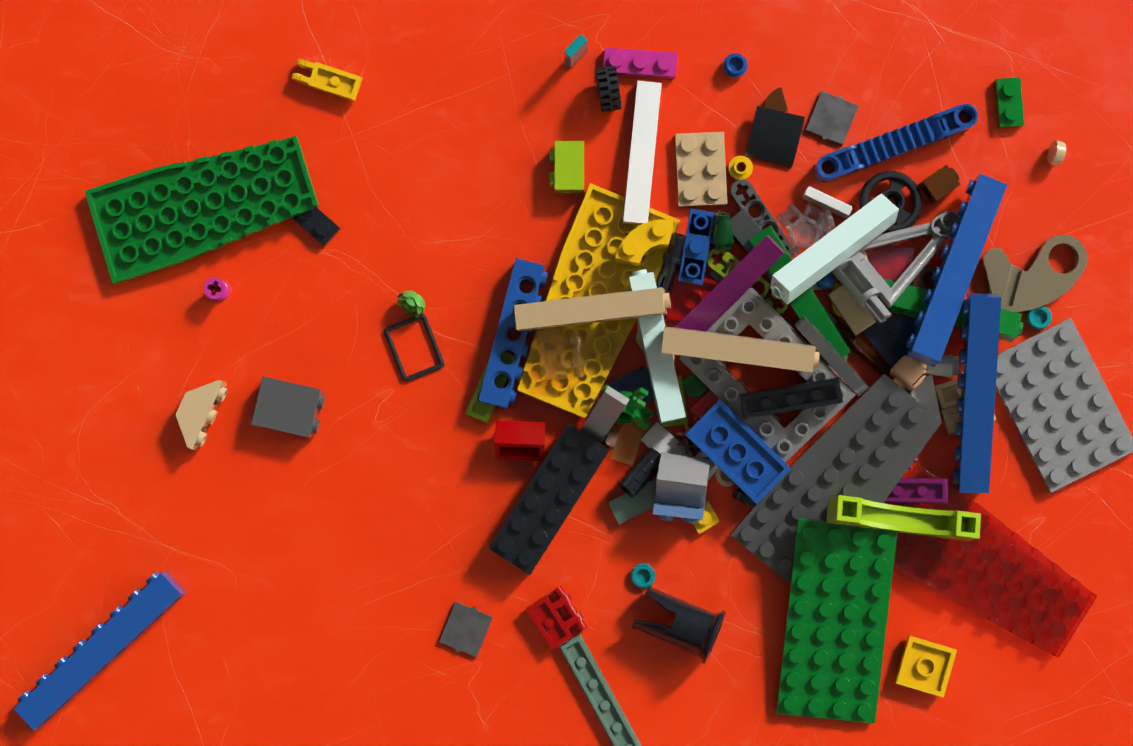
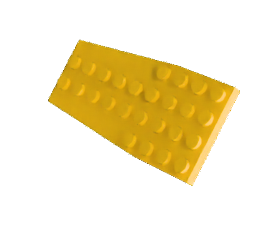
[518,183,681,418]

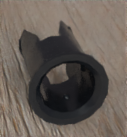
[632,585,726,665]

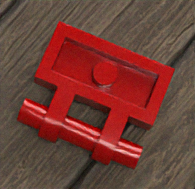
[526,586,587,650]

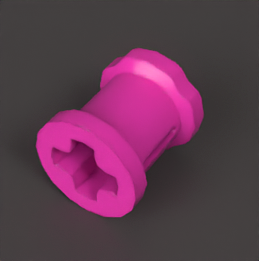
[203,277,230,301]

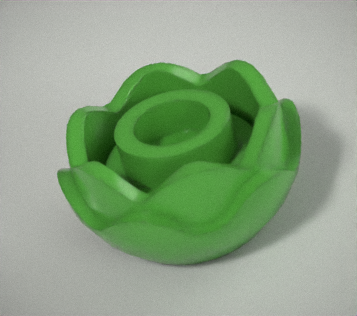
[397,290,425,318]

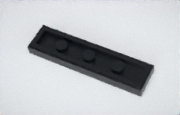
[739,377,843,419]

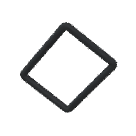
[384,314,444,382]

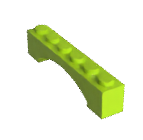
[826,495,981,541]

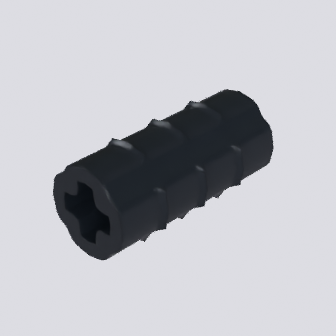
[618,448,661,498]

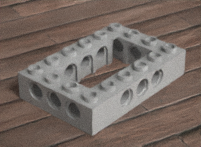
[679,287,856,462]

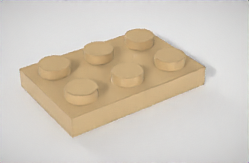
[675,132,727,207]

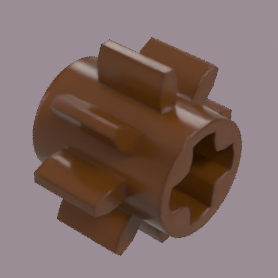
[676,425,699,454]

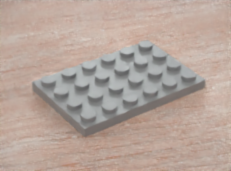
[996,318,1133,493]

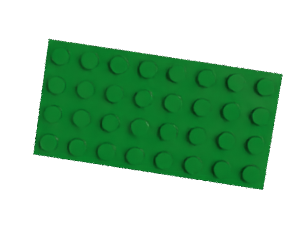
[776,518,898,723]

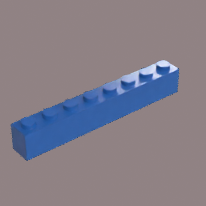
[906,173,1008,367]
[952,293,1001,494]
[14,571,186,731]

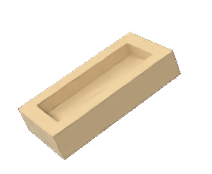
[827,285,876,336]

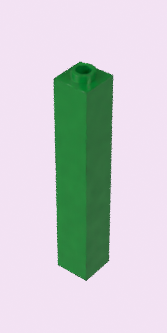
[749,225,850,365]
[878,279,1023,342]

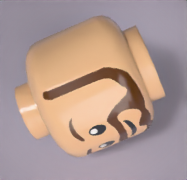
[890,356,927,392]

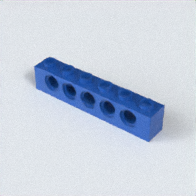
[479,258,548,409]

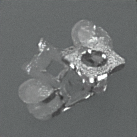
[776,201,836,259]

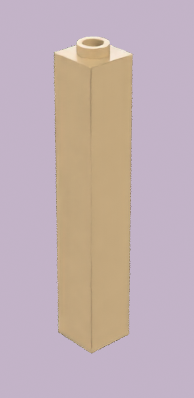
[514,287,671,331]
[661,326,820,372]

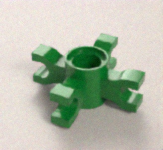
[597,384,654,431]

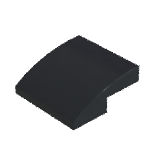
[745,106,805,167]

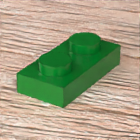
[994,77,1024,129]

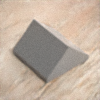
[655,452,710,508]

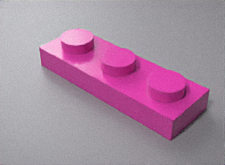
[603,48,677,78]

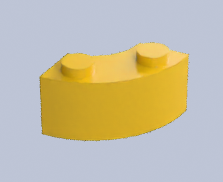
[614,219,674,268]

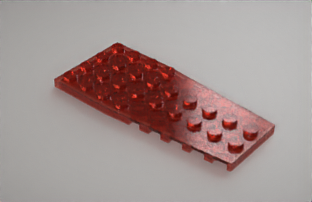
[890,464,1097,658]

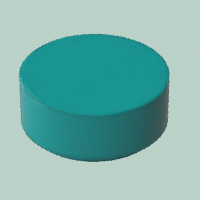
[1025,306,1052,330]
[631,563,655,588]

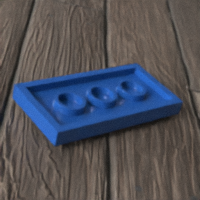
[685,399,791,504]

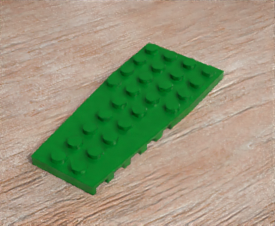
[85,135,319,284]

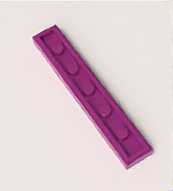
[675,235,785,332]

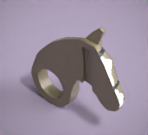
[982,235,1087,312]

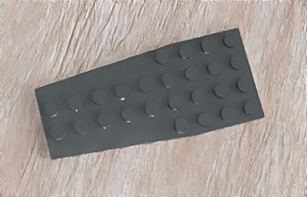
[731,374,941,584]

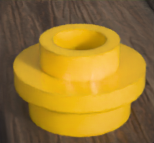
[728,156,753,180]

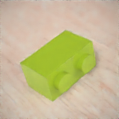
[550,141,584,193]

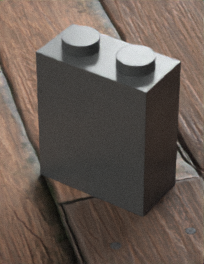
[251,376,326,438]

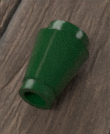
[710,213,734,250]

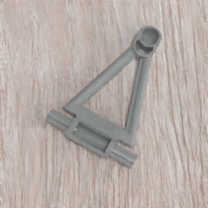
[832,211,960,323]

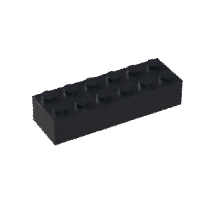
[488,423,610,575]

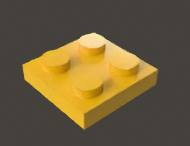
[894,635,957,698]

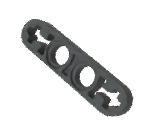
[730,179,793,257]
[795,316,869,396]

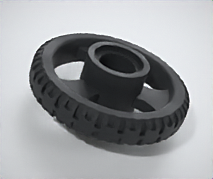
[858,171,922,233]

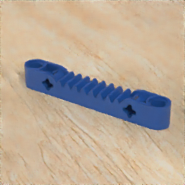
[813,104,978,183]

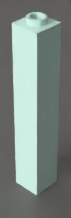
[770,193,899,305]
[628,269,686,424]

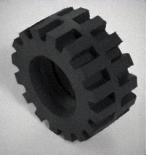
[596,66,622,112]

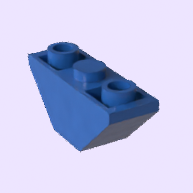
[678,208,715,285]

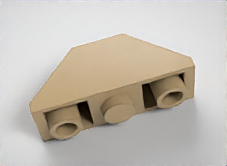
[176,380,228,450]

